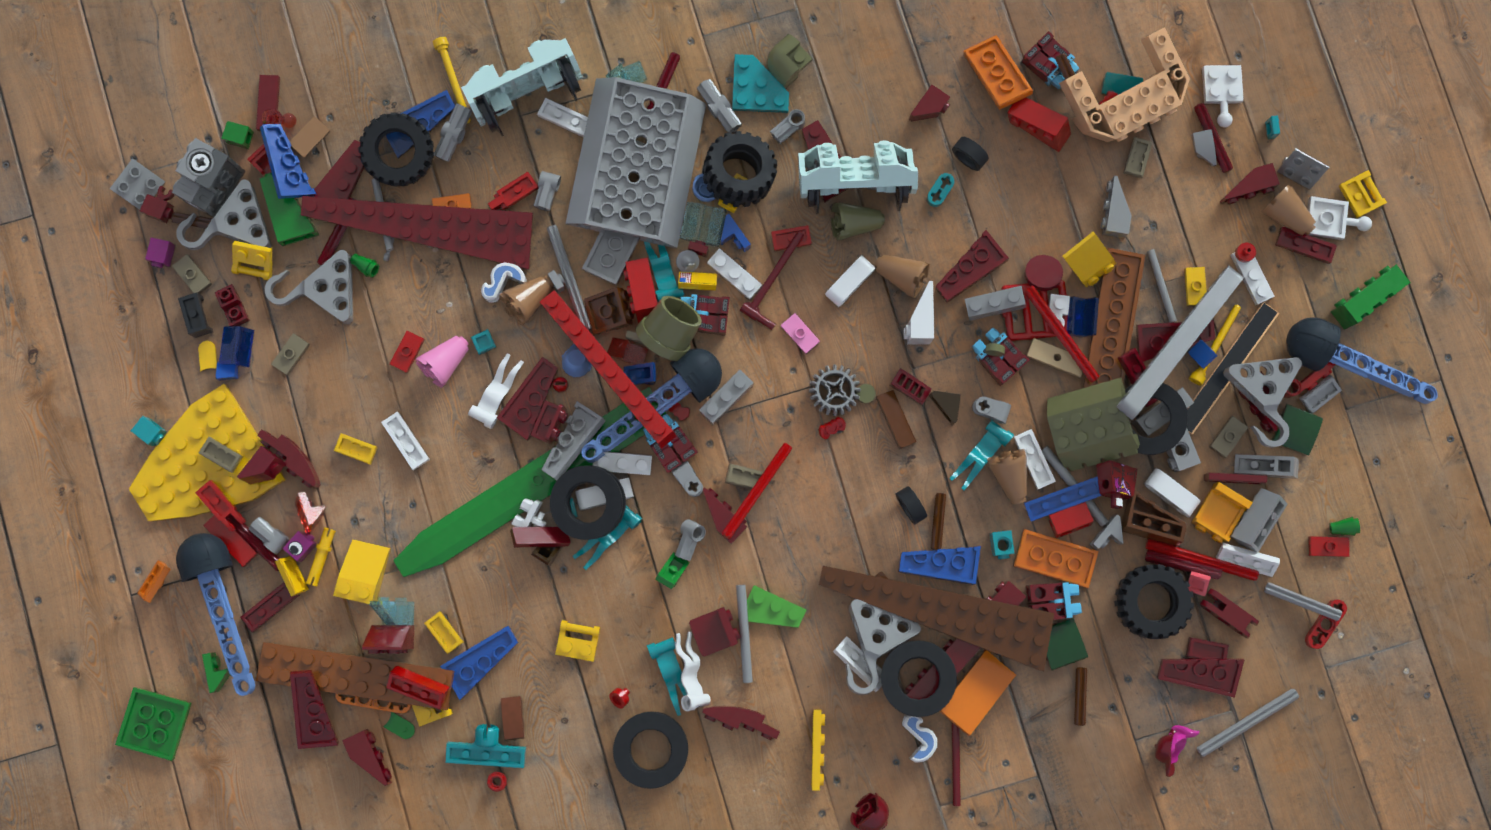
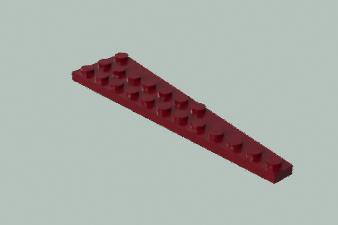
[301,196,533,270]

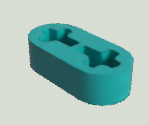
[927,173,954,207]

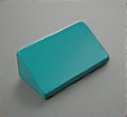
[1101,72,1143,95]

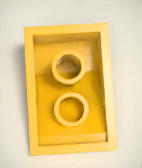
[1062,231,1117,288]
[333,539,391,605]

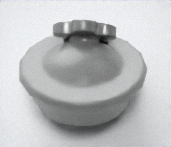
[676,250,700,272]

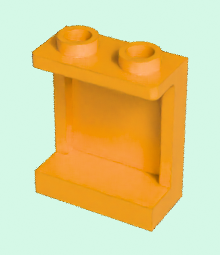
[1191,482,1253,544]

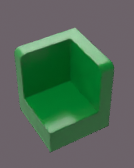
[221,121,254,150]

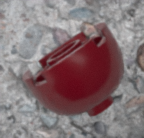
[850,793,889,830]

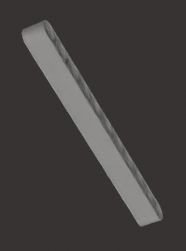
[1116,266,1244,420]

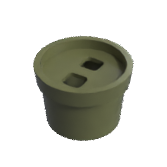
[636,296,702,361]

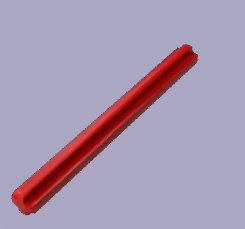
[1025,286,1099,383]
[722,443,792,539]
[1145,539,1259,581]

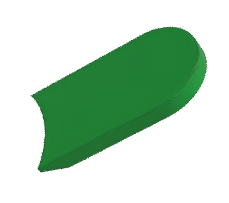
[383,712,415,739]

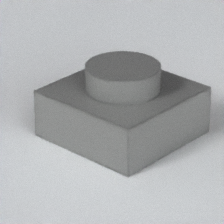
[548,270,565,294]

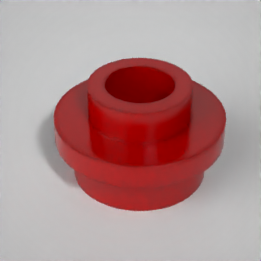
[487,771,507,792]

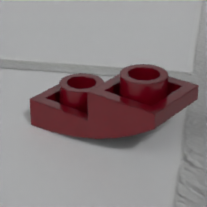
[215,284,250,329]

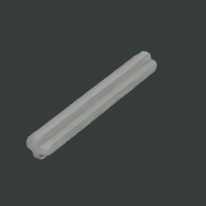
[1264,582,1342,621]

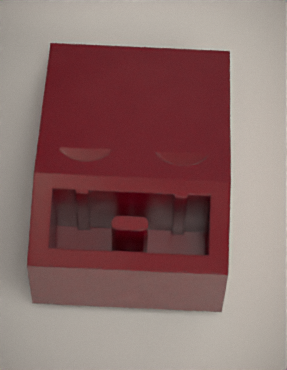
[362,625,414,654]

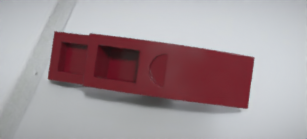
[257,429,321,488]
[702,706,780,740]

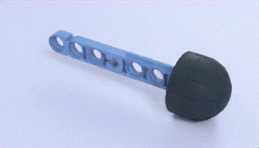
[1286,317,1438,404]
[581,348,722,463]
[176,533,255,696]

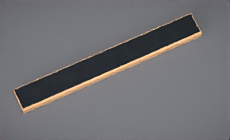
[1187,302,1279,435]

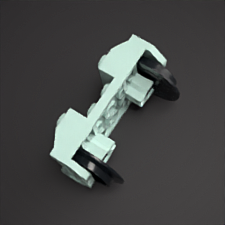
[461,38,583,136]
[798,141,918,215]

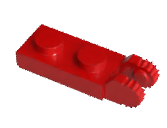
[195,480,246,532]

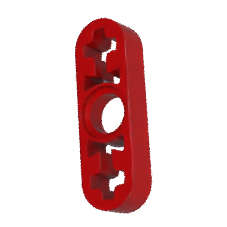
[1305,600,1347,649]

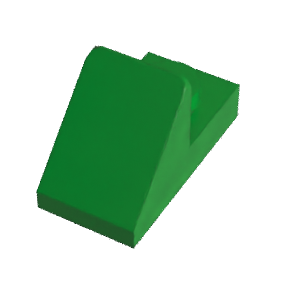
[655,552,690,590]
[202,652,230,693]

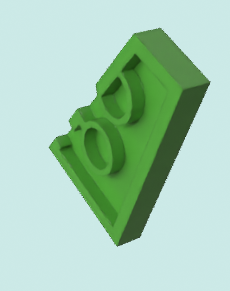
[747,585,806,628]

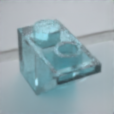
[370,597,414,625]

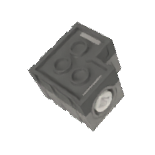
[172,138,245,218]

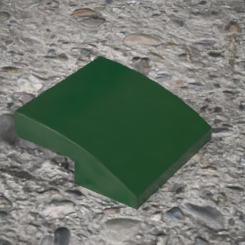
[1272,404,1323,456]
[1046,618,1088,670]

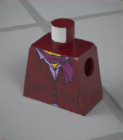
[1097,460,1137,509]

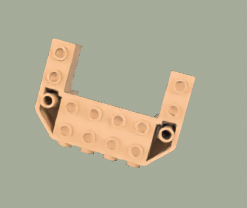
[1059,27,1190,142]

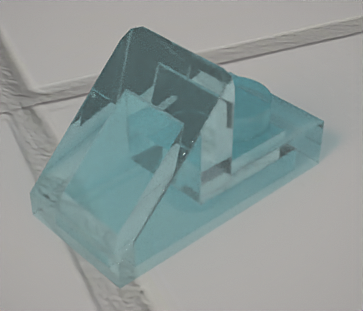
[605,61,647,83]

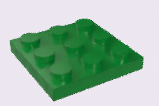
[115,687,192,761]

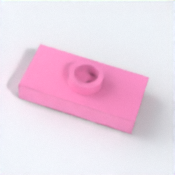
[781,313,820,354]

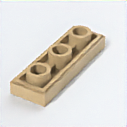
[1027,338,1088,378]

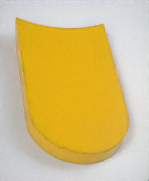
[198,341,217,372]

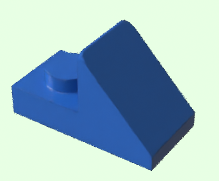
[721,214,751,252]
[623,362,656,385]

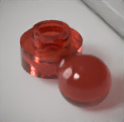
[262,109,297,128]

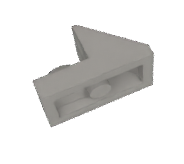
[1089,514,1123,549]

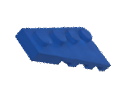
[386,90,455,159]
[260,124,316,199]
[898,546,981,585]
[440,626,519,700]

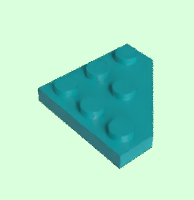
[732,54,789,113]

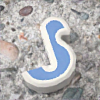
[481,262,527,303]
[902,715,937,762]

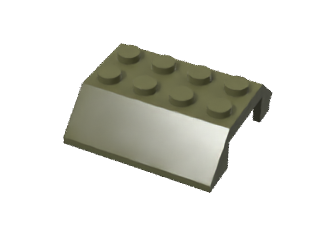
[1047,378,1140,471]

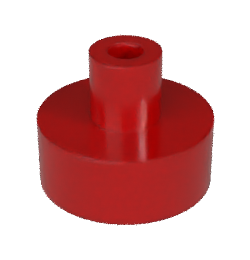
[1235,242,1256,263]
[609,688,630,709]

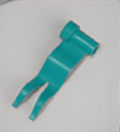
[644,242,684,302]
[949,420,1014,490]
[572,505,643,570]
[647,637,693,716]

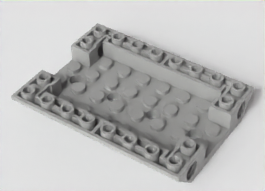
[565,77,706,249]

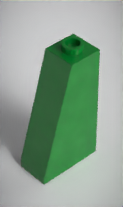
[259,173,319,246]

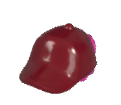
[1155,725,1200,777]

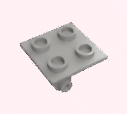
[1277,149,1329,190]
[110,158,165,210]

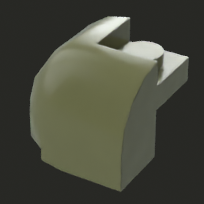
[767,34,813,89]

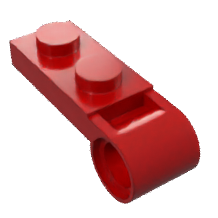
[1284,362,1335,398]

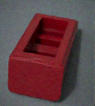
[889,368,932,405]

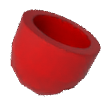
[553,377,569,393]

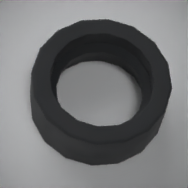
[952,136,989,171]
[895,486,927,525]

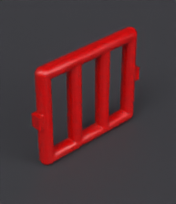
[1001,280,1071,341]

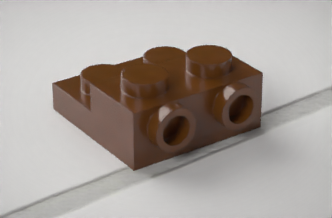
[584,287,634,335]

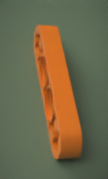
[335,693,412,713]

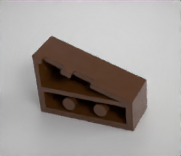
[1122,490,1187,547]

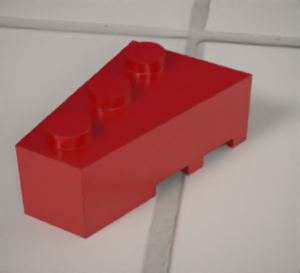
[1007,97,1071,152]
[623,257,658,324]

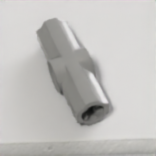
[697,79,742,133]
[434,103,472,162]

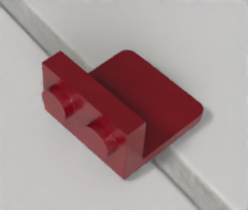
[530,400,568,445]
[689,607,740,657]

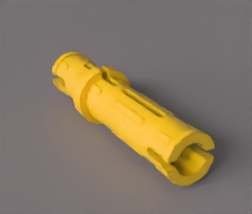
[305,527,336,587]

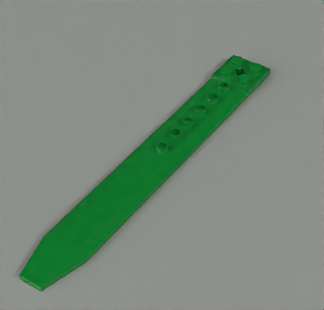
[393,387,666,577]

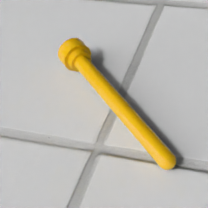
[433,37,471,123]
[1189,305,1241,386]

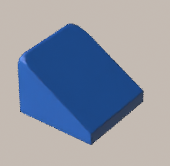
[1188,340,1218,369]
[216,360,239,381]

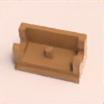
[290,116,330,158]

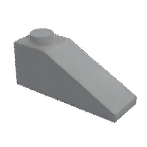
[1234,454,1299,479]

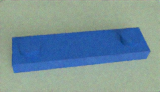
[1024,477,1101,521]

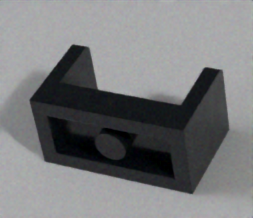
[178,292,213,338]

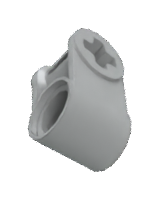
[972,397,1011,424]
[671,460,703,497]

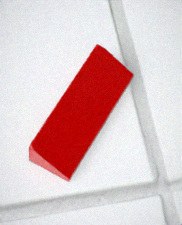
[386,666,449,710]

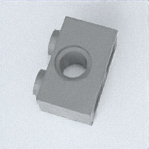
[1166,428,1201,472]

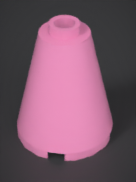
[415,336,469,388]

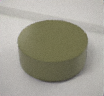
[985,343,1005,357]
[856,384,876,404]

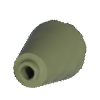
[831,202,885,240]

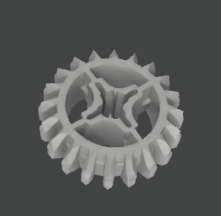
[809,364,861,416]

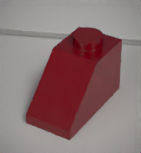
[909,85,950,122]
[237,446,286,485]

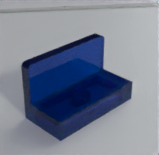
[1067,296,1099,338]
[219,326,254,367]

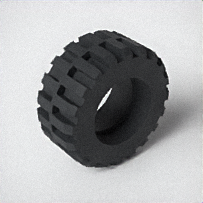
[358,112,434,187]
[702,131,777,207]
[1114,564,1194,639]

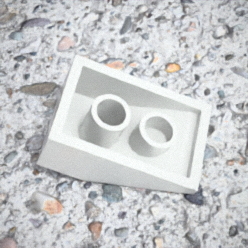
[903,281,934,345]

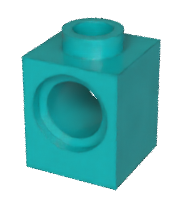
[130,416,167,447]
[989,530,1015,559]

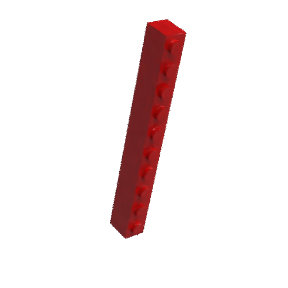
[540,290,676,448]

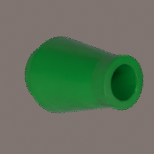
[350,254,380,278]
[1329,517,1360,536]

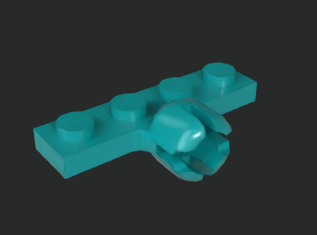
[445,724,526,768]

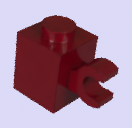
[140,186,174,224]

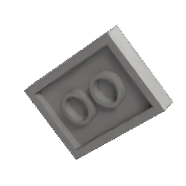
[582,229,640,286]

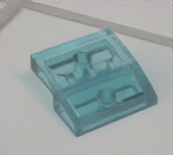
[680,202,727,247]

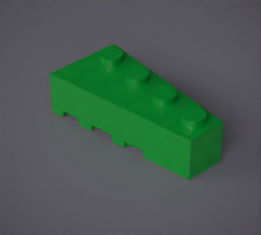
[1331,264,1411,330]

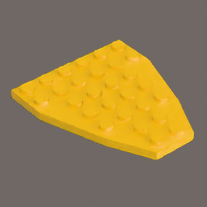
[129,384,286,522]

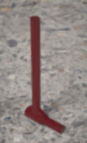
[739,231,804,330]
[952,723,961,806]

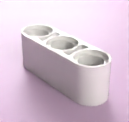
[825,255,876,307]
[1144,468,1201,517]
[575,478,634,511]

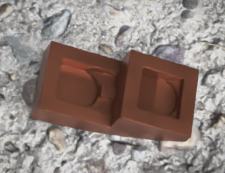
[501,696,525,741]

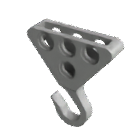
[176,179,272,250]
[265,250,353,325]
[1223,358,1302,448]
[845,599,921,695]

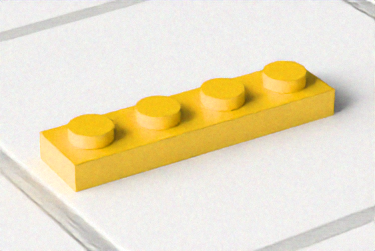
[811,709,825,791]

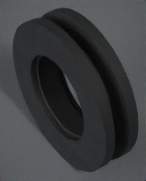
[1125,383,1188,455]
[550,466,626,540]
[881,641,957,717]
[613,711,688,789]

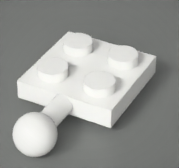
[1202,65,1243,128]
[1308,196,1372,240]

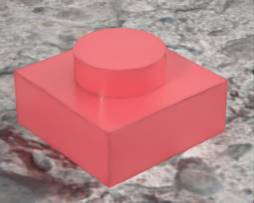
[1188,571,1211,596]

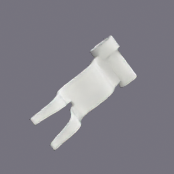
[468,353,524,429]
[675,632,711,711]

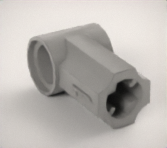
[770,109,805,145]
[534,171,561,211]
[248,517,290,554]
[675,519,706,561]

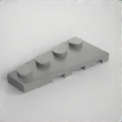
[542,401,605,481]

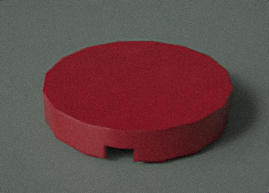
[1024,255,1063,291]

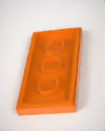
[963,35,1033,110]
[1013,529,1099,588]
[939,650,1016,736]

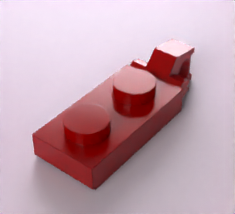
[488,172,539,210]

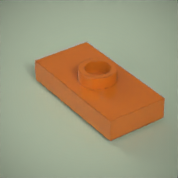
[432,193,472,208]
[137,560,171,603]

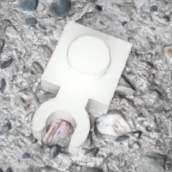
[1049,294,1070,327]

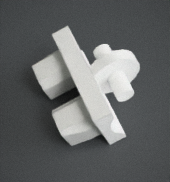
[512,498,547,527]

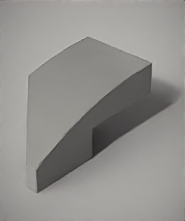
[1191,129,1217,166]

